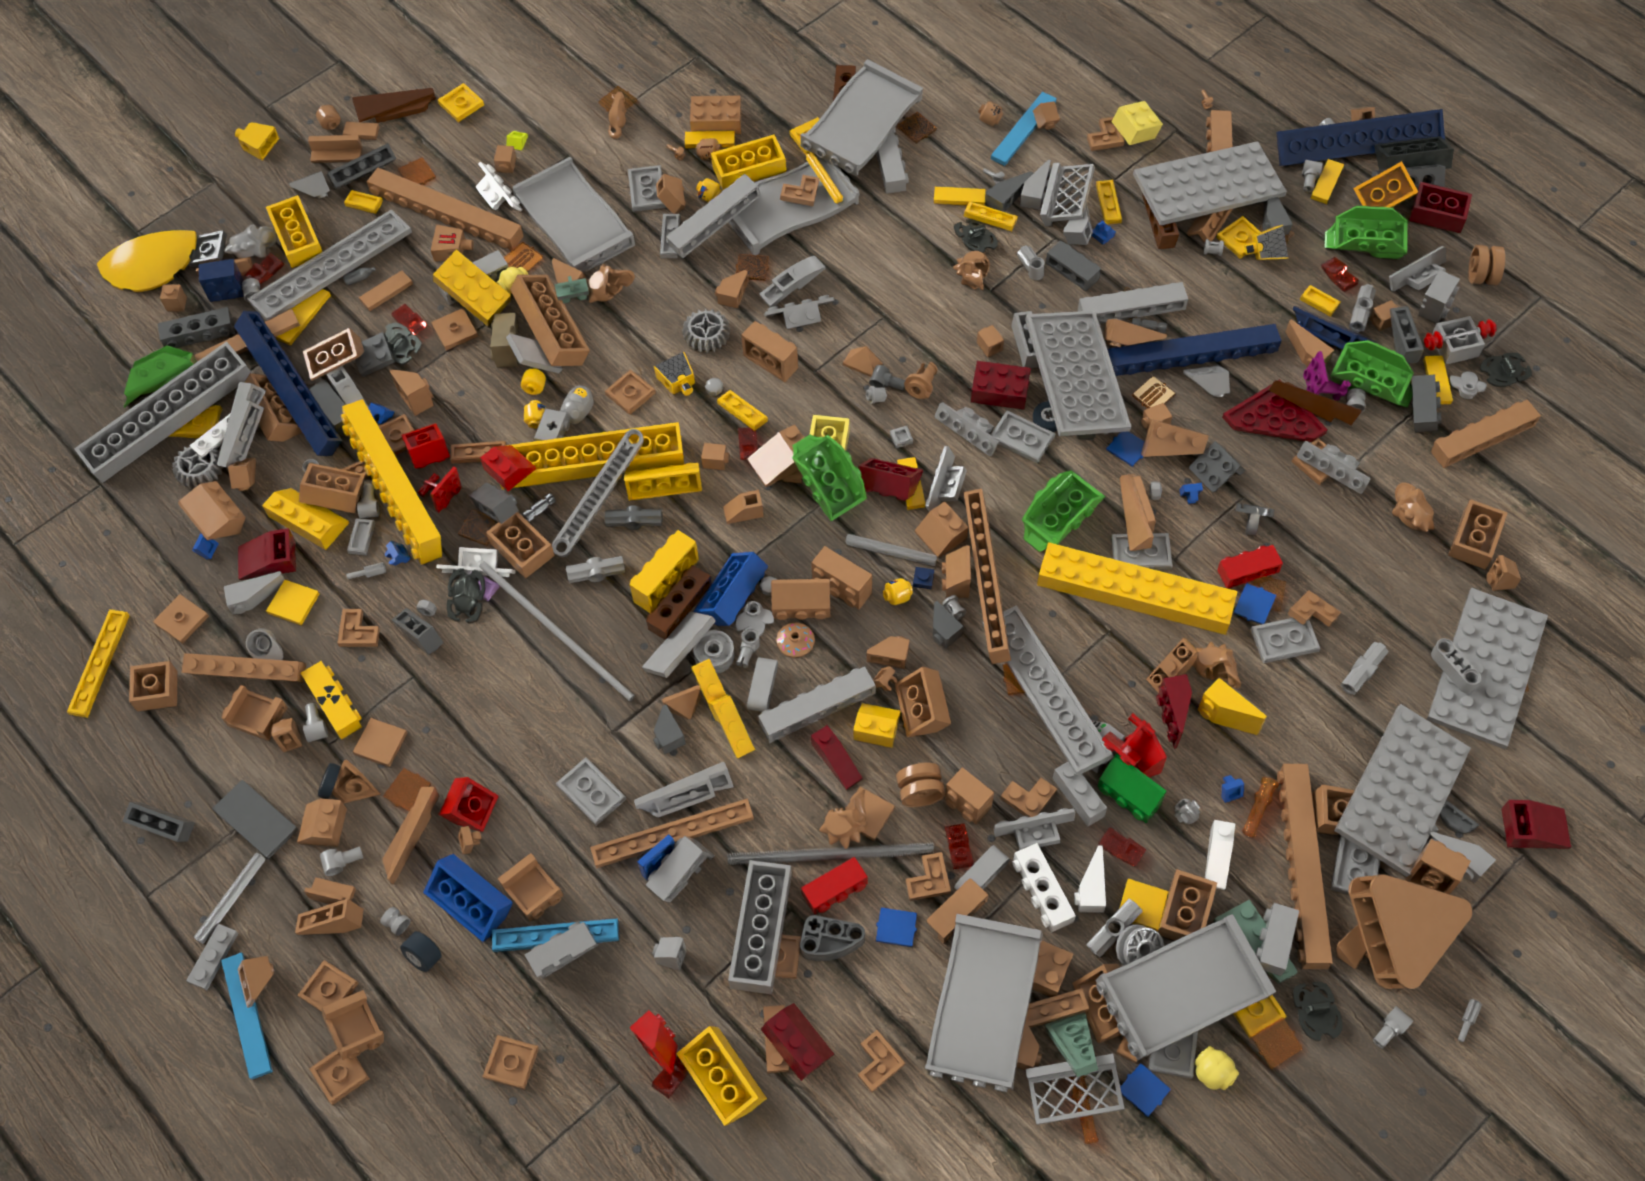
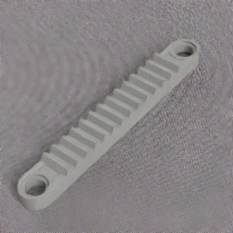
[552,429,644,557]

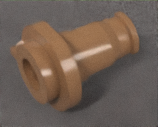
[904,362,938,399]

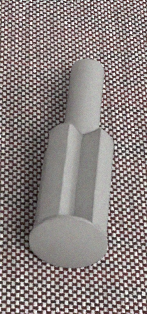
[346,562,386,579]
[1458,999,1482,1042]

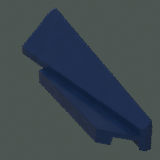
[1293,306,1377,349]

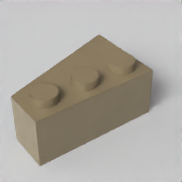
[490,313,519,368]

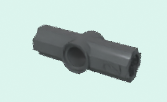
[605,505,663,530]

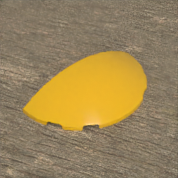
[97,230,197,292]

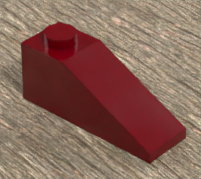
[811,725,863,790]

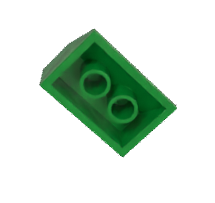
[1097,754,1167,824]

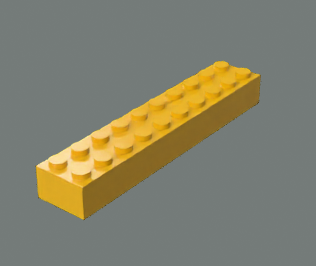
[341,399,442,565]
[500,422,685,490]
[1037,542,1237,635]

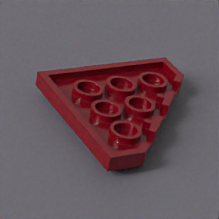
[1222,379,1328,442]

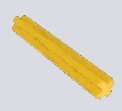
[806,152,843,204]

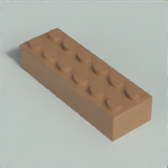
[510,275,590,366]

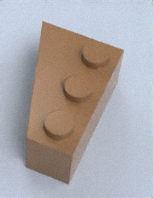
[1141,419,1209,457]

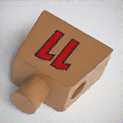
[431,225,474,262]

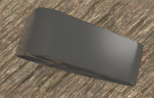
[800,915,865,961]

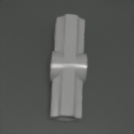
[1349,284,1376,333]
[566,556,625,583]
[1340,642,1389,695]
[1086,899,1143,958]

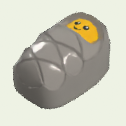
[560,385,594,424]

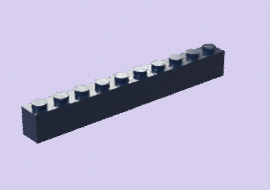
[234,311,342,456]
[1107,324,1281,376]

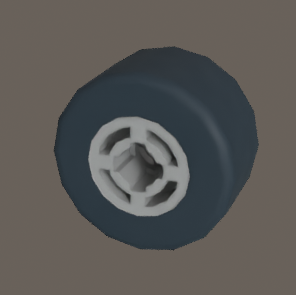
[400,931,442,972]

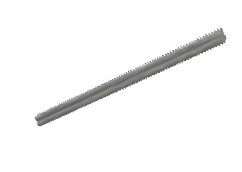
[727,842,934,865]

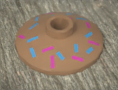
[776,622,815,658]

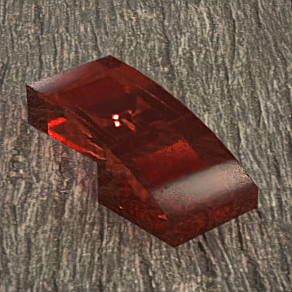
[245,252,285,284]
[1321,257,1359,292]
[391,304,427,335]
[738,427,758,460]
[1097,827,1146,867]

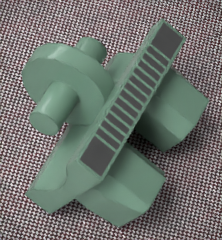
[554,276,589,303]

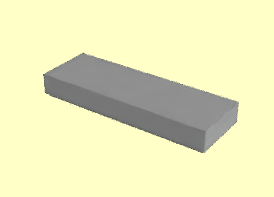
[660,214,680,258]

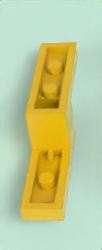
[691,658,755,759]

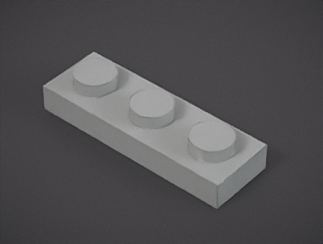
[186,924,239,991]

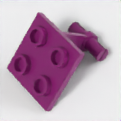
[1303,351,1351,401]

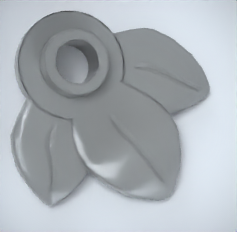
[1449,371,1487,399]
[736,601,774,637]

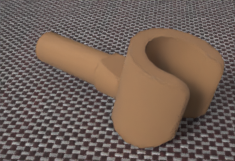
[1201,90,1213,109]
[666,144,685,161]

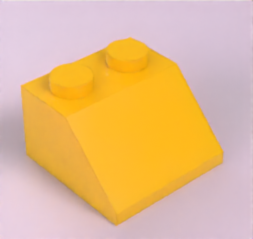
[853,703,901,748]

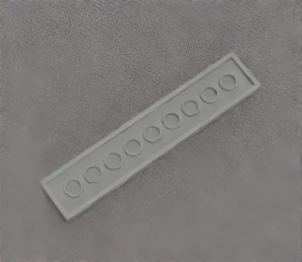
[247,210,412,321]
[982,605,1113,776]

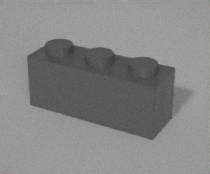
[1046,241,1101,291]
[1412,374,1441,433]
[309,380,345,435]
[469,482,519,524]
[123,802,195,842]

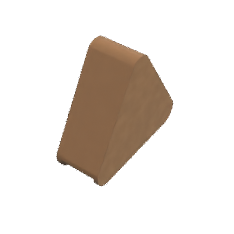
[1349,874,1472,989]

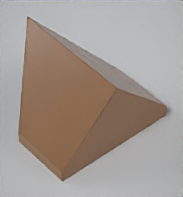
[332,760,380,804]

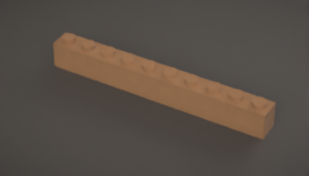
[367,168,524,250]
[964,489,1011,664]
[1277,764,1333,969]

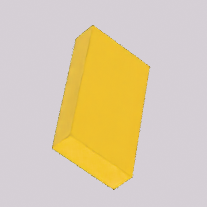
[344,190,383,214]
[1300,285,1341,317]

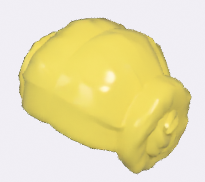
[496,267,529,294]
[1195,1046,1239,1090]

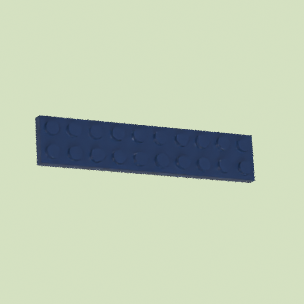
[1276,109,1445,166]

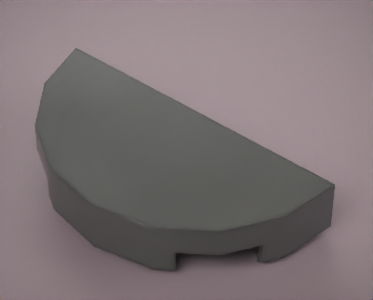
[1440,800,1479,834]

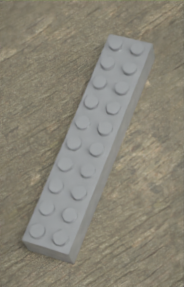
[74,341,252,483]

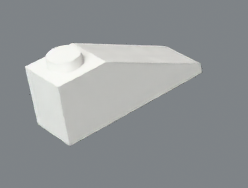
[1205,820,1235,890]
[1074,846,1106,913]

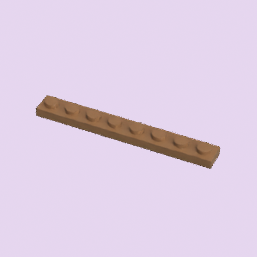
[590,798,754,868]

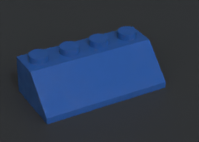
[693,551,768,626]
[423,854,513,942]

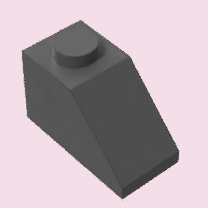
[933,601,964,649]
[653,704,686,755]

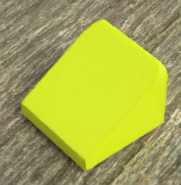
[506,131,528,150]

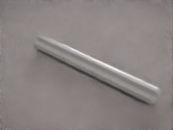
[846,534,937,566]
[194,853,265,944]

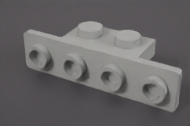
[1389,246,1446,292]
[764,295,834,329]
[934,402,999,456]
[1297,441,1371,494]
[925,446,967,512]
[994,808,1075,850]

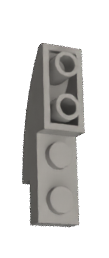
[759,255,826,307]

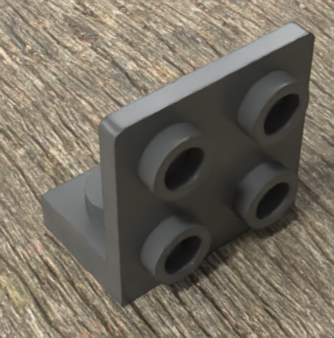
[1189,441,1245,492]

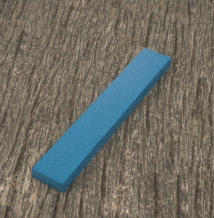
[991,92,1057,166]
[492,918,619,952]
[221,952,273,1080]

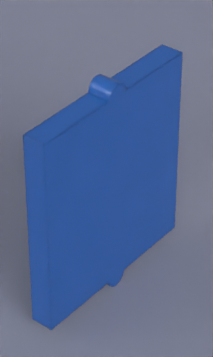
[1106,431,1144,467]
[1233,583,1276,624]
[876,907,917,947]
[1120,1063,1171,1117]

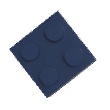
[199,259,244,302]

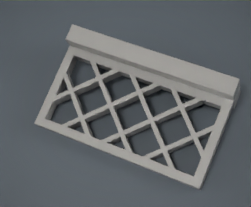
[1040,163,1095,226]
[1026,1054,1125,1125]

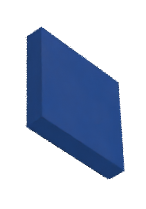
[637,834,675,880]

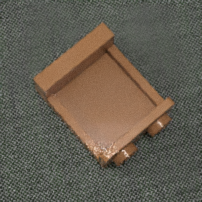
[222,685,288,741]
[498,853,563,921]
[322,990,384,1060]

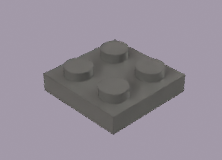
[188,230,227,268]
[355,332,395,377]

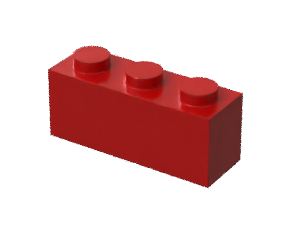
[1217,545,1283,589]
[801,857,868,915]

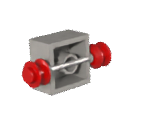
[1424,316,1497,365]

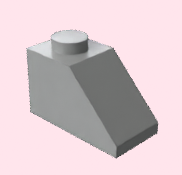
[652,937,687,971]

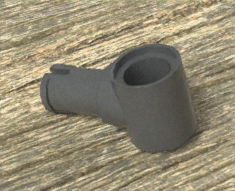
[869,365,905,391]

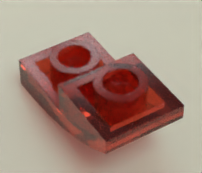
[944,823,974,870]
[652,1048,689,1099]

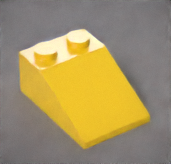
[1198,678,1267,735]

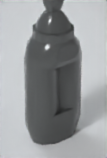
[343,267,376,285]

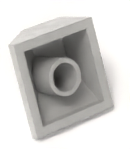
[289,171,330,199]
[1183,365,1230,397]

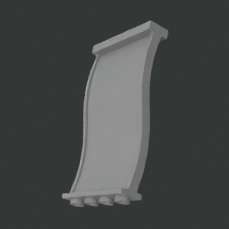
[801,59,923,176]
[728,156,860,256]
[512,157,635,273]
[925,914,1043,1092]
[1096,914,1276,1060]

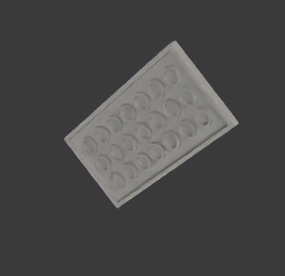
[1133,141,1287,225]
[1025,311,1131,436]
[1427,588,1548,749]
[1334,704,1471,877]

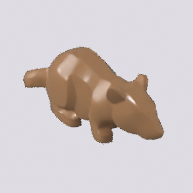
[608,91,627,139]

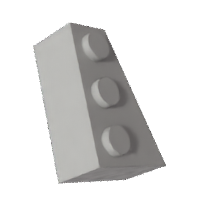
[1418,270,1460,323]
[646,836,715,902]
[524,921,598,979]

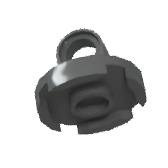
[1235,503,1275,536]

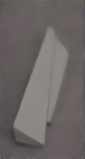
[217,382,266,468]
[634,762,734,817]

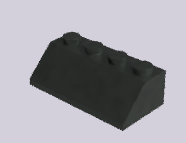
[1375,136,1454,170]

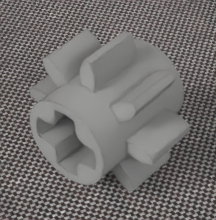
[1174,799,1200,824]

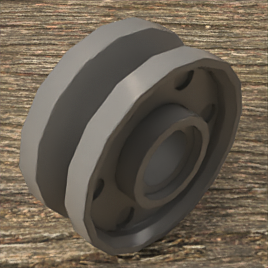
[693,630,735,674]
[1116,924,1164,965]

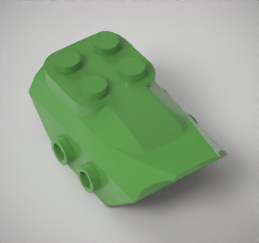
[1324,206,1407,259]
[1330,340,1414,408]
[124,345,197,408]
[792,434,867,521]
[1021,470,1106,552]

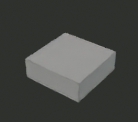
[890,426,913,448]

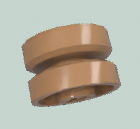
[1468,245,1505,286]
[896,763,945,807]

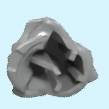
[224,224,277,258]

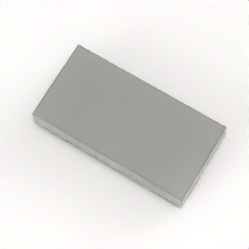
[347,518,376,556]

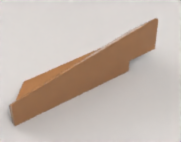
[1120,474,1156,551]
[382,787,440,885]
[1337,924,1369,969]

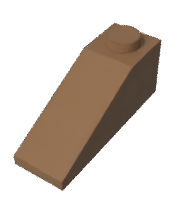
[1286,319,1334,367]
[295,899,364,935]

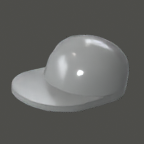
[246,628,283,660]

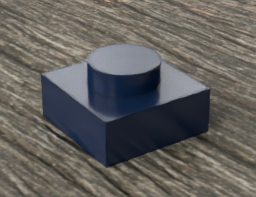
[913,567,935,590]

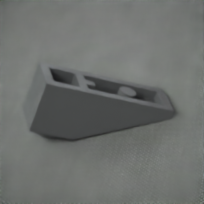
[985,171,1034,212]
[1262,197,1293,236]
[1390,306,1424,364]
[392,608,444,655]

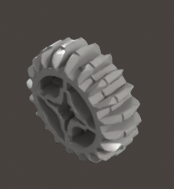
[682,308,731,353]
[172,443,224,489]

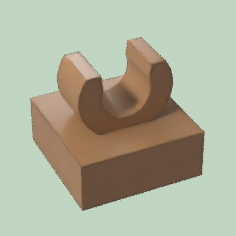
[873,666,898,691]
[458,826,482,854]

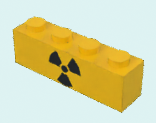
[301,661,362,740]

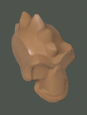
[953,251,990,290]
[586,264,635,303]
[1392,483,1435,532]
[1193,642,1241,688]
[819,789,867,849]

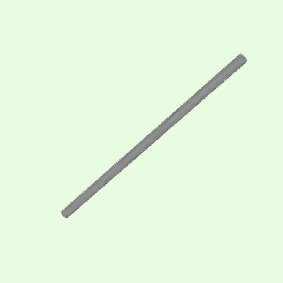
[479,561,635,701]

